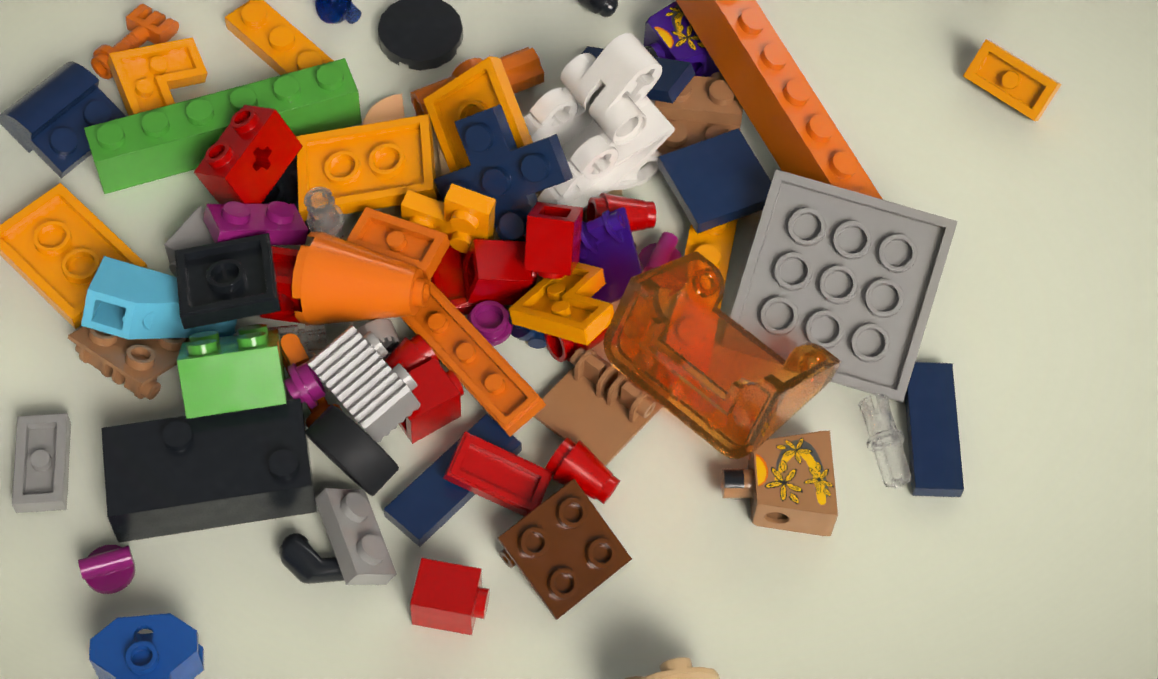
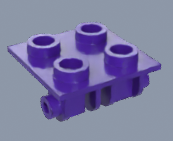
[579,207,646,303]

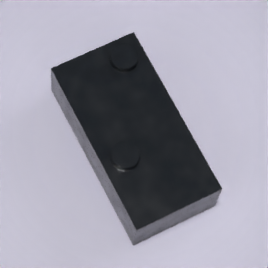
[101,399,317,543]

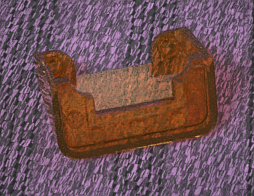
[603,251,842,459]

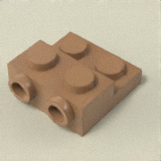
[655,72,743,155]

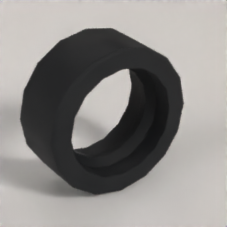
[305,404,399,496]

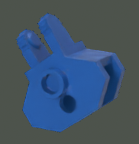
[89,613,204,679]

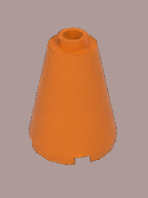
[292,231,430,325]

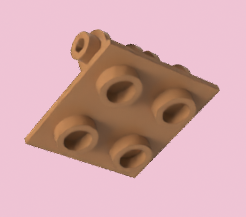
[68,327,190,400]
[533,347,664,466]

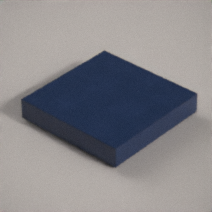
[657,128,771,234]

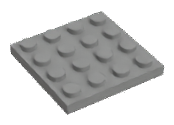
[721,169,958,403]

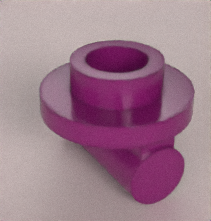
[638,232,683,284]
[78,545,135,594]

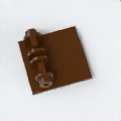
[497,479,632,620]

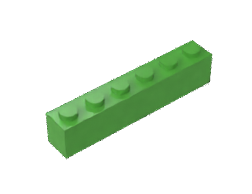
[84,58,362,194]

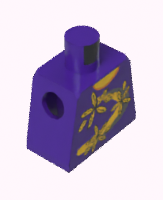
[644,1,720,77]

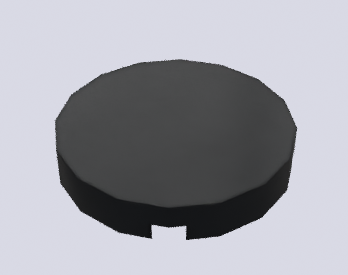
[378,0,463,71]

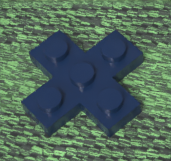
[434,104,573,241]

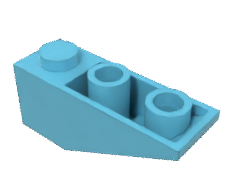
[81,256,238,339]

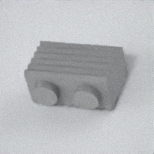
[307,325,421,443]

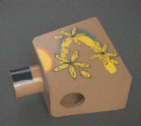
[721,431,838,536]

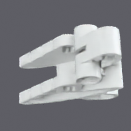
[524,33,675,212]

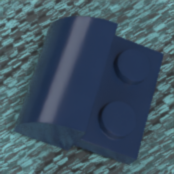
[0,61,126,179]

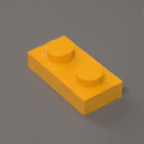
[963,39,1062,121]

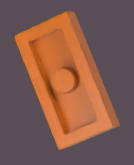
[347,207,450,281]

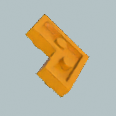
[107,37,208,116]
[401,183,496,254]
[509,262,616,345]

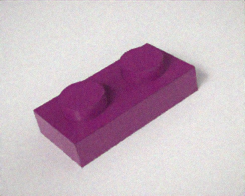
[203,201,309,245]

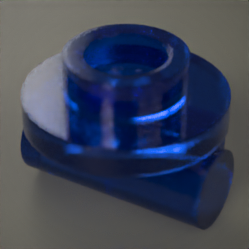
[315,0,362,24]

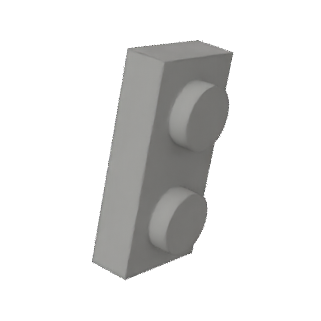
[12,413,71,513]
[315,488,397,585]

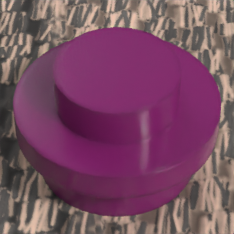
[467,301,513,346]
[284,361,327,409]

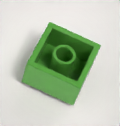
[177,324,287,419]

